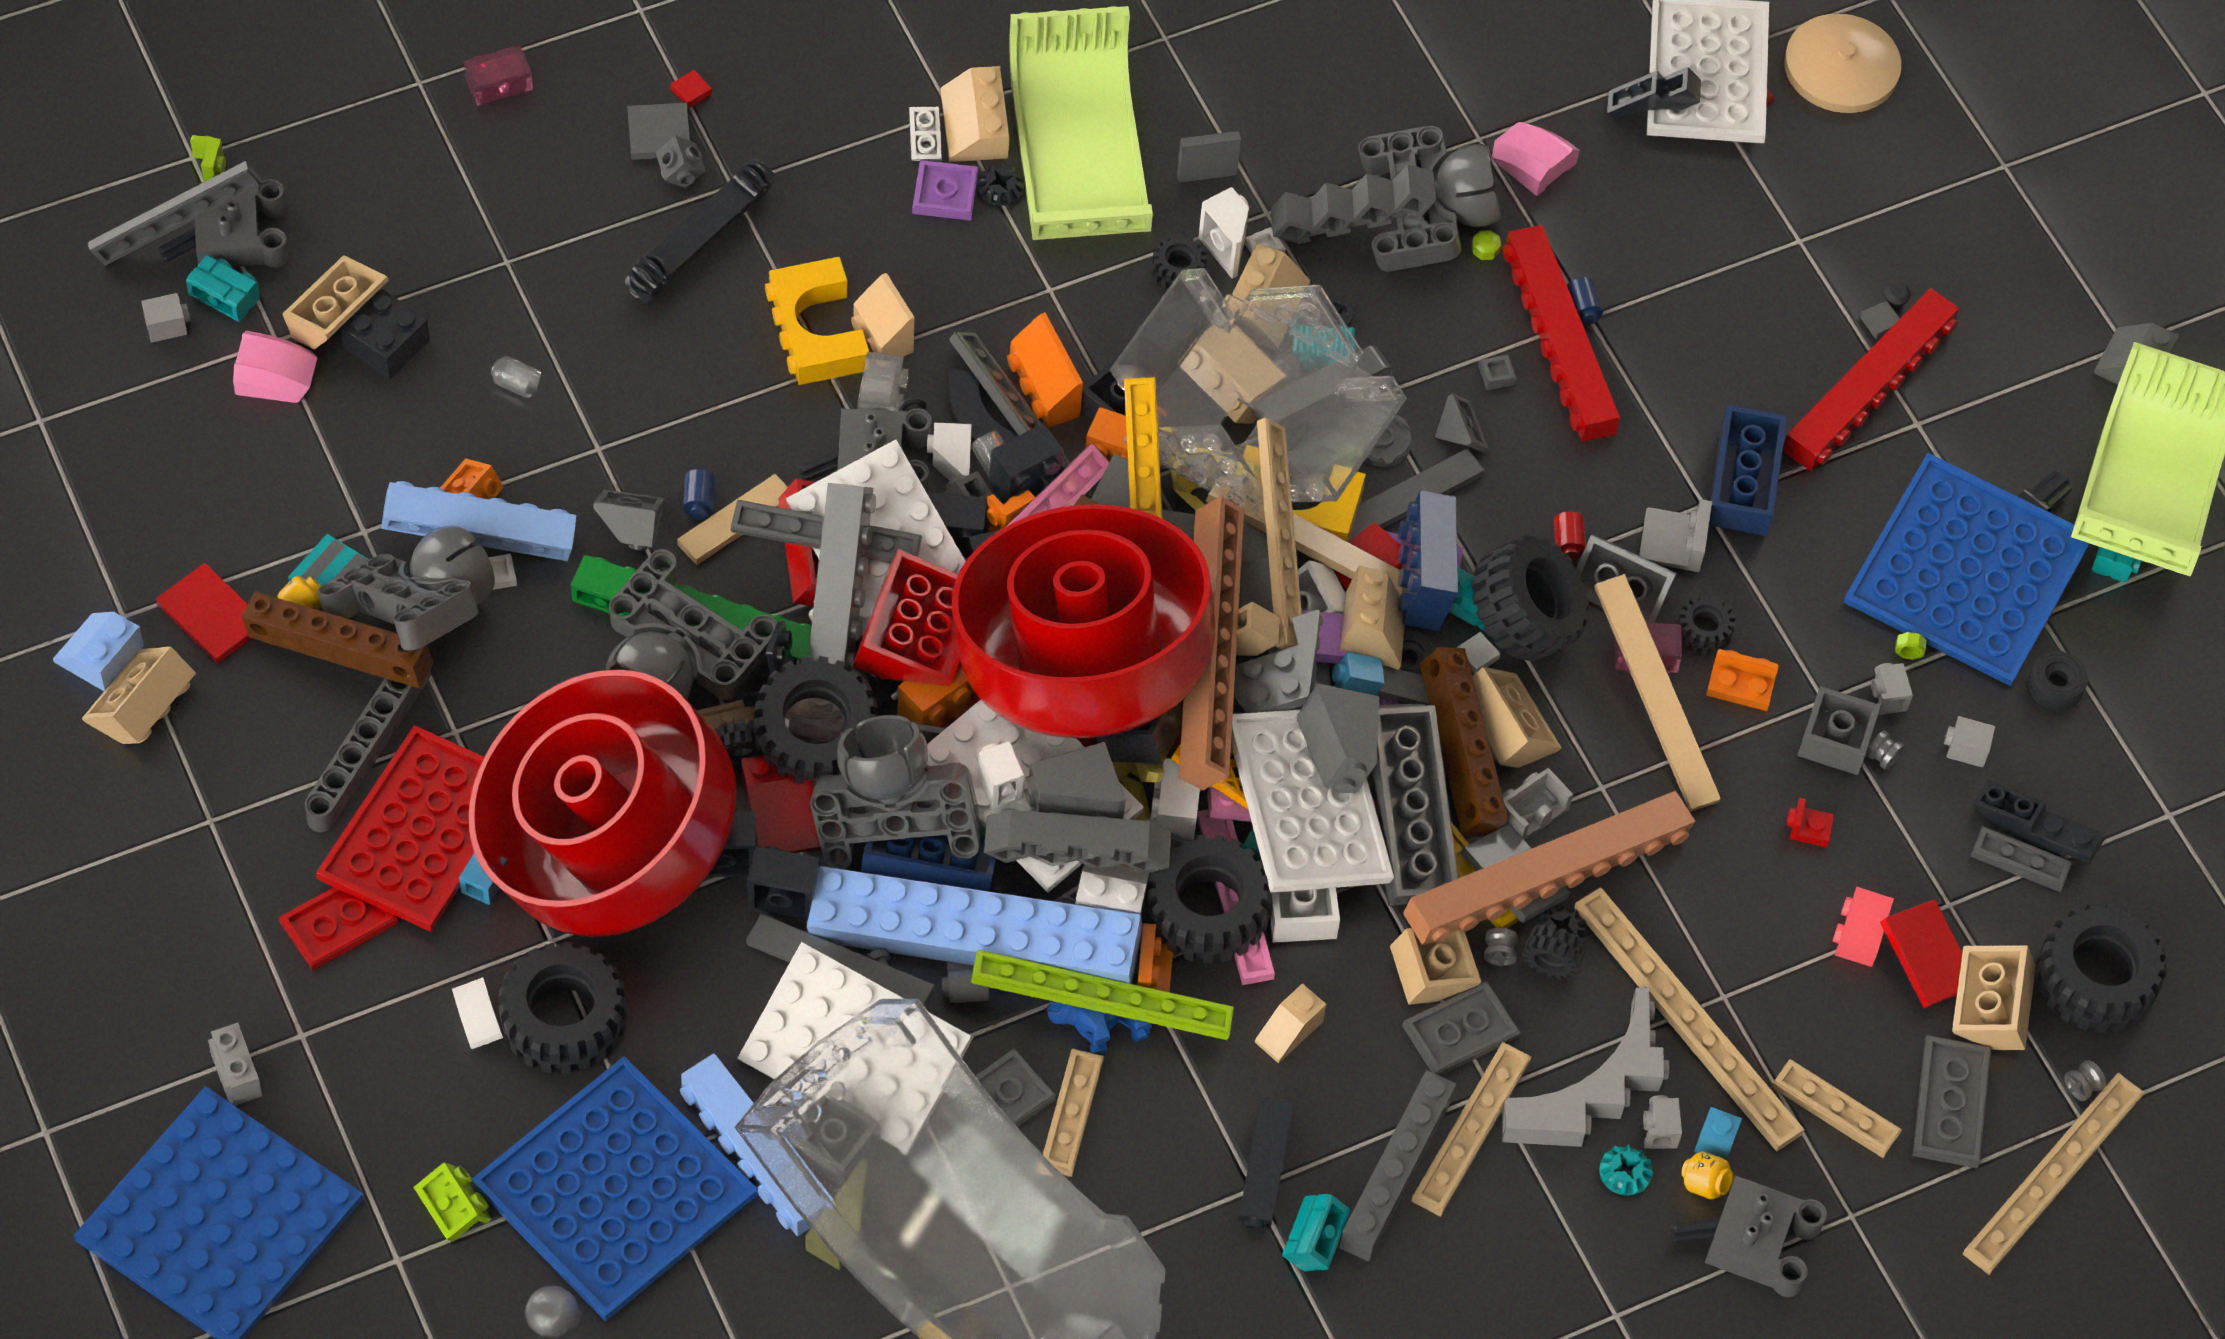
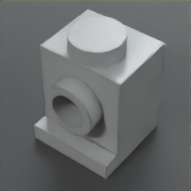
[1871,663,1913,715]
[1643,1095,1682,1149]

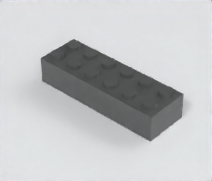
[1371,705,1458,906]

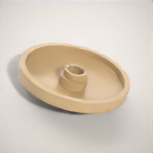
[1784,14,1901,113]

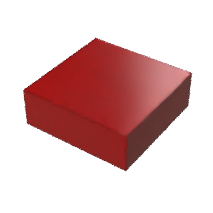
[670,70,712,109]

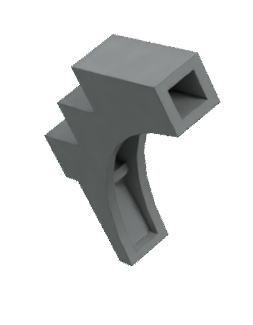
[1502,988,1669,1147]

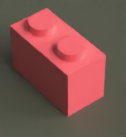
[1833,887,1894,967]

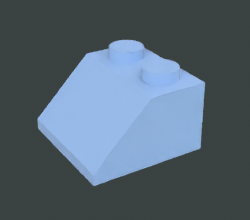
[53,612,144,691]

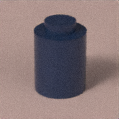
[1567,277,1603,325]
[683,469,716,519]

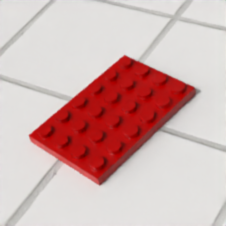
[316,725,484,932]

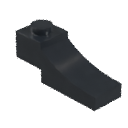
[1607,67,1701,119]

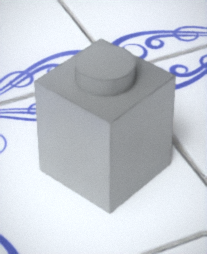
[141,293,191,343]
[1944,716,1995,768]

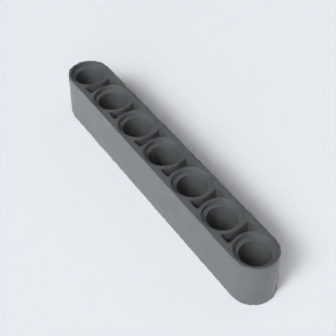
[305,668,432,832]

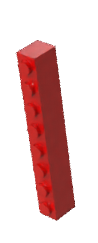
[1503,225,1620,442]
[1782,288,1959,471]

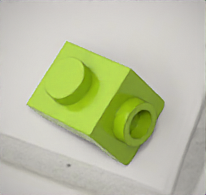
[190,135,226,182]

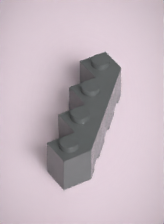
[1271,164,1436,244]
[984,808,1171,874]

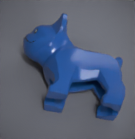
[1047,1001,1152,1055]

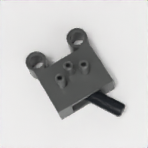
[158,179,289,268]
[798,408,932,492]
[1671,1175,1827,1297]

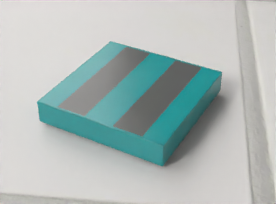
[288,534,369,586]

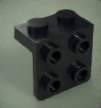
[742,621,797,707]

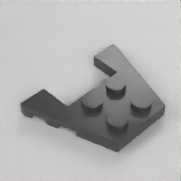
[1234,609,1323,713]

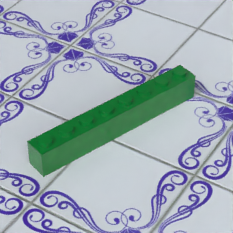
[571,555,812,665]

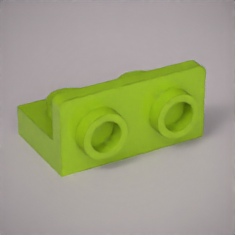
[414,1162,492,1242]

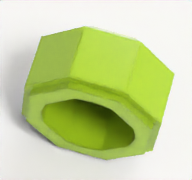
[1471,230,1501,260]
[1895,632,1927,660]

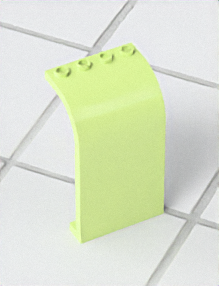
[1010,6,1153,240]
[2071,342,2225,577]

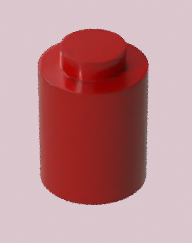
[1553,512,1586,561]

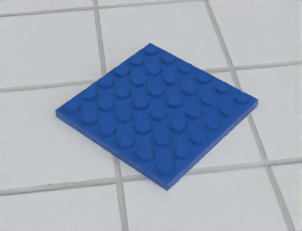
[1843,453,2090,686]
[471,1056,758,1322]
[73,1086,364,1339]

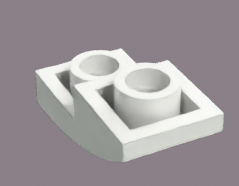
[909,107,942,161]
[452,978,503,1049]

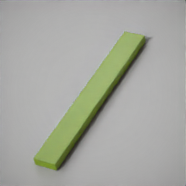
[971,949,1234,1040]

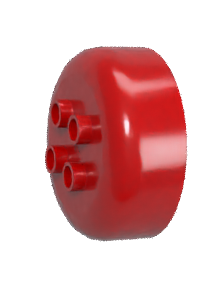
[952,504,1216,738]
[469,670,737,937]

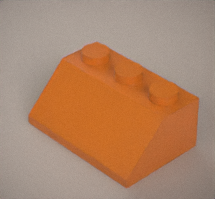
[1007,312,1083,428]

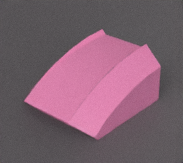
[1492,122,1579,196]
[233,331,318,403]

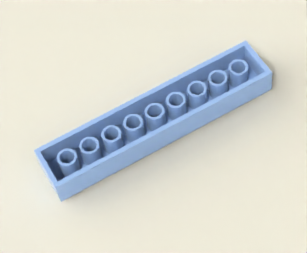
[807,866,1143,984]

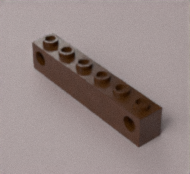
[241,591,433,689]
[1419,647,1508,836]

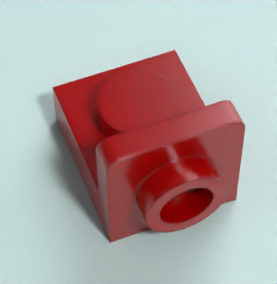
[1786,798,1834,847]

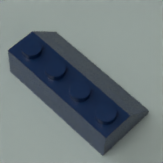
[861,835,997,892]

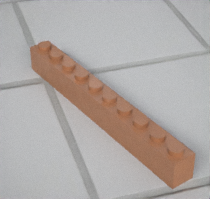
[1179,496,1244,790]
[1403,791,1696,945]

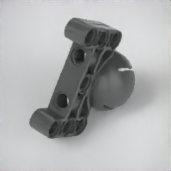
[1358,125,1501,271]
[317,525,495,650]
[606,549,777,700]
[810,715,983,869]

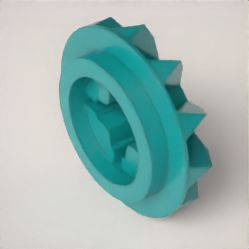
[1599,1144,1653,1195]

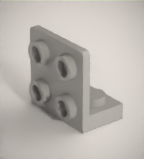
[1639,499,1712,572]

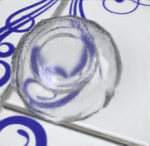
[525,1286,581,1337]

